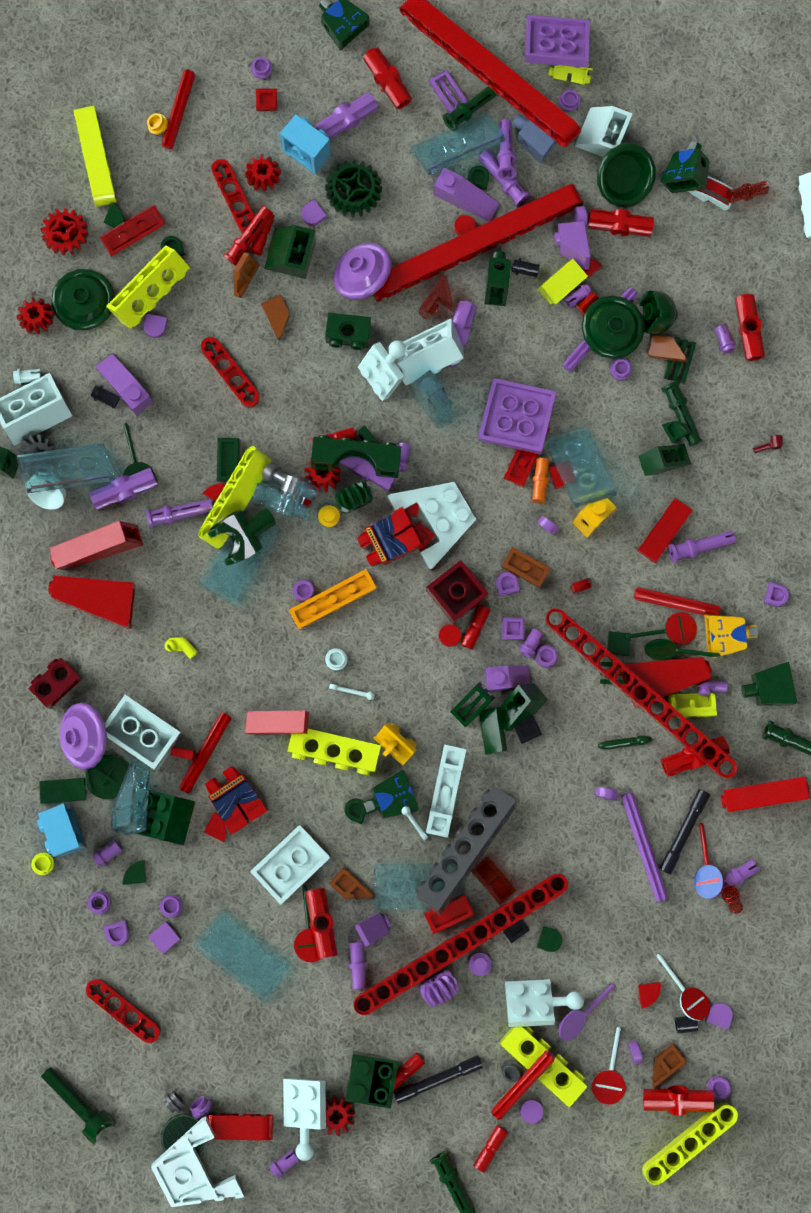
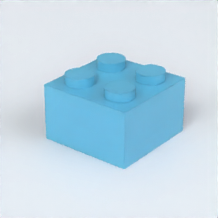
[280,114,331,175]
[37,804,86,857]

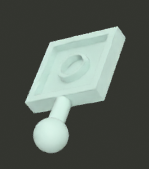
[358,340,406,401]
[505,979,584,1027]
[283,1078,326,1161]

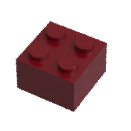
[426,560,489,625]

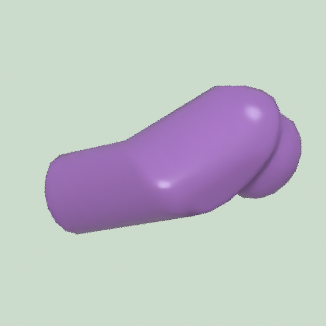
[698,680,727,697]

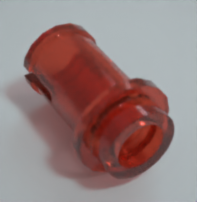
[722,886,743,914]

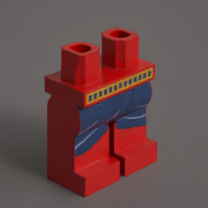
[357,507,424,567]
[205,766,269,835]

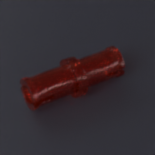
[726,181,769,203]

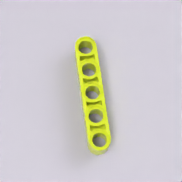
[74,105,117,207]
[198,446,272,549]
[642,1102,738,1185]

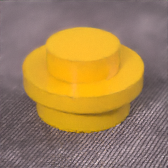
[147,113,168,135]
[318,505,340,527]

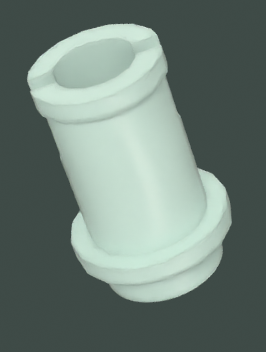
[13,368,41,386]

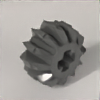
[18,434,56,471]

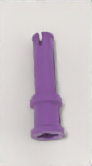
[497,119,517,180]
[478,150,531,207]
[146,498,213,529]
[668,530,736,563]

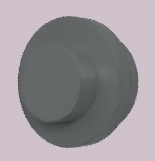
[502,1059,525,1082]
[164,1091,185,1113]

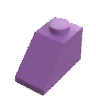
[554,221,590,270]
[484,666,530,692]
[355,912,392,947]

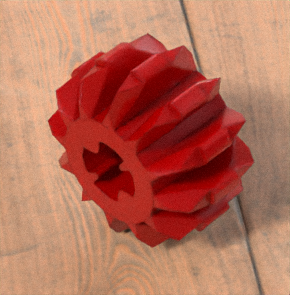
[245,154,281,192]
[17,297,54,335]
[304,460,341,493]
[326,1095,356,1136]

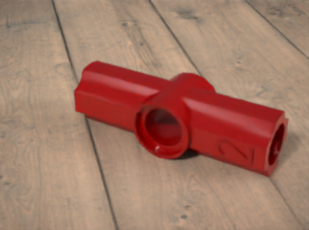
[363,47,412,110]
[588,209,654,237]
[735,293,765,361]
[660,736,730,777]
[305,888,338,959]
[643,1085,714,1116]

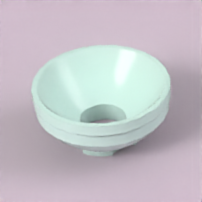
[26,474,66,510]

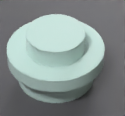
[325,648,347,671]

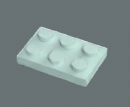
[250,825,330,905]

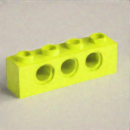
[106,245,190,329]
[287,729,381,776]
[499,1026,587,1108]

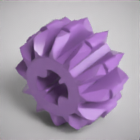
[419,970,460,1007]

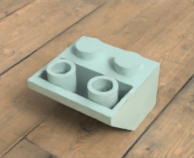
[575,106,632,157]

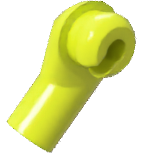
[165,637,198,659]

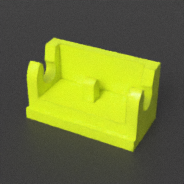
[537,259,588,305]
[668,693,717,719]

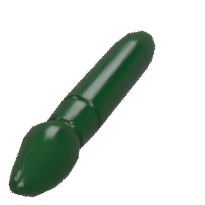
[598,735,652,750]

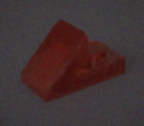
[419,274,453,319]

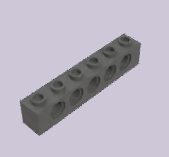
[416,786,517,916]

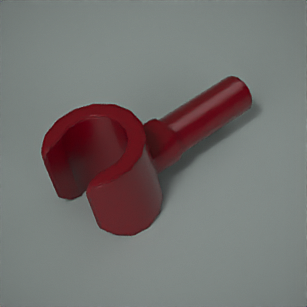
[753,435,783,453]

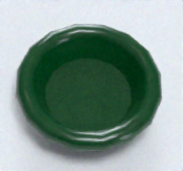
[597,143,656,208]
[51,269,115,331]
[581,295,645,359]

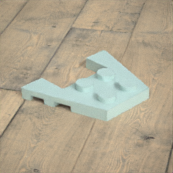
[387,482,476,570]
[151,1116,244,1207]

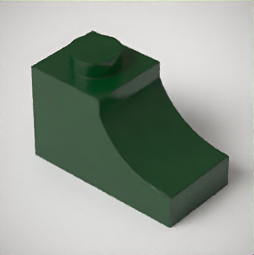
[639,444,691,476]
[500,683,547,731]

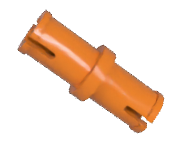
[532,458,550,503]

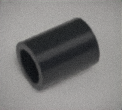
[675,1016,698,1034]

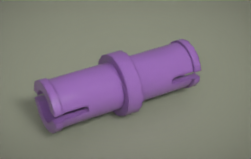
[720,859,759,894]
[349,941,367,989]

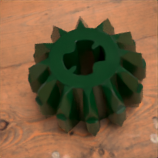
[335,481,373,514]

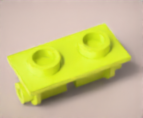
[548,64,593,85]

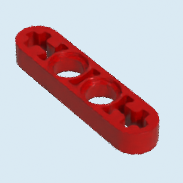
[211,159,255,234]
[201,337,259,408]
[86,979,161,1043]

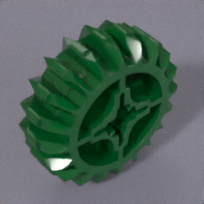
[325,159,382,218]

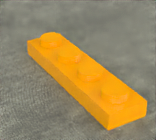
[289,569,377,630]

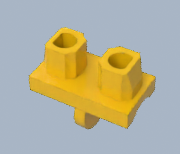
[373,722,417,766]

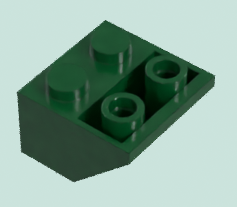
[264,225,316,279]
[136,790,195,845]
[345,1051,398,1109]

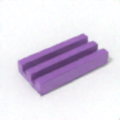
[429,70,467,113]

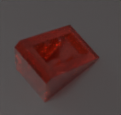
[471,856,516,905]

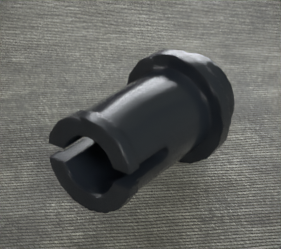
[512,258,540,278]
[91,385,120,409]

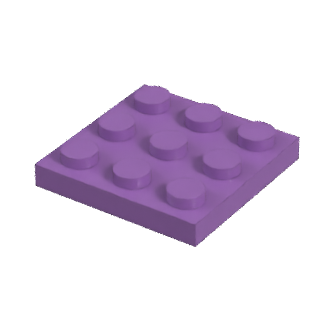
[524,15,590,68]
[478,378,557,455]

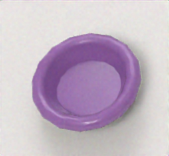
[333,243,392,300]
[59,703,107,770]

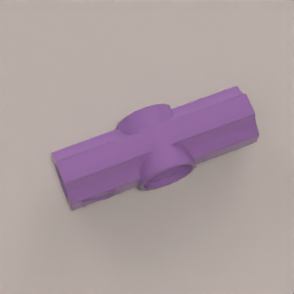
[315,93,378,139]
[448,301,477,368]
[339,457,397,491]
[89,468,158,511]

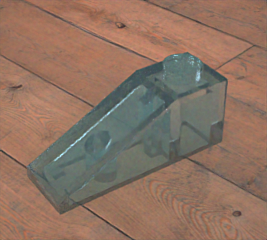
[110,760,150,835]

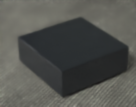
[514,715,542,744]
[498,912,529,943]

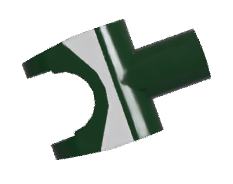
[207,508,276,566]

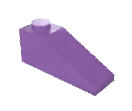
[433,168,500,222]
[96,354,153,416]

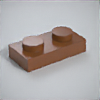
[501,547,551,588]

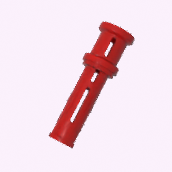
[223,205,273,266]

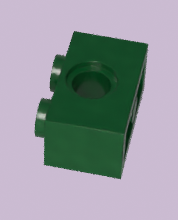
[325,312,371,350]

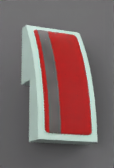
[687,176,737,211]

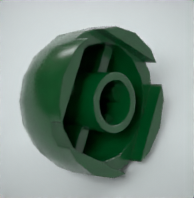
[639,291,678,334]

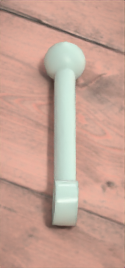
[329,684,375,700]
[402,807,428,840]

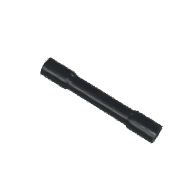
[659,789,710,875]
[393,1055,483,1104]

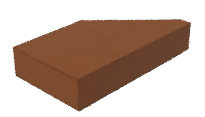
[233,252,260,298]
[261,295,290,340]
[648,335,688,363]
[329,867,374,899]
[652,1043,687,1089]

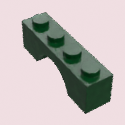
[311,435,402,479]

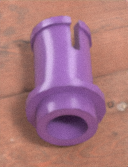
[564,284,592,309]
[714,324,736,354]
[398,443,412,472]
[519,629,544,658]
[92,840,122,867]
[269,1149,300,1178]

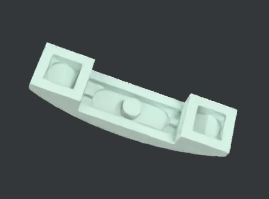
[426,745,466,838]

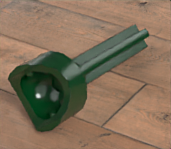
[41,1067,117,1146]

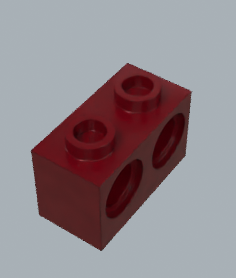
[28,658,83,709]

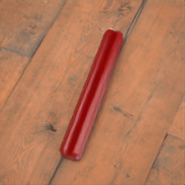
[162,69,195,149]
[634,587,721,615]
[179,712,231,794]
[491,1050,555,1120]

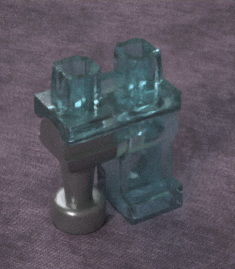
[251,463,319,519]

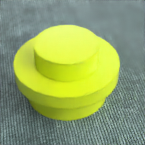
[31,852,55,875]

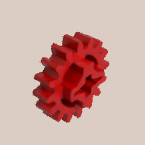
[40,208,89,256]

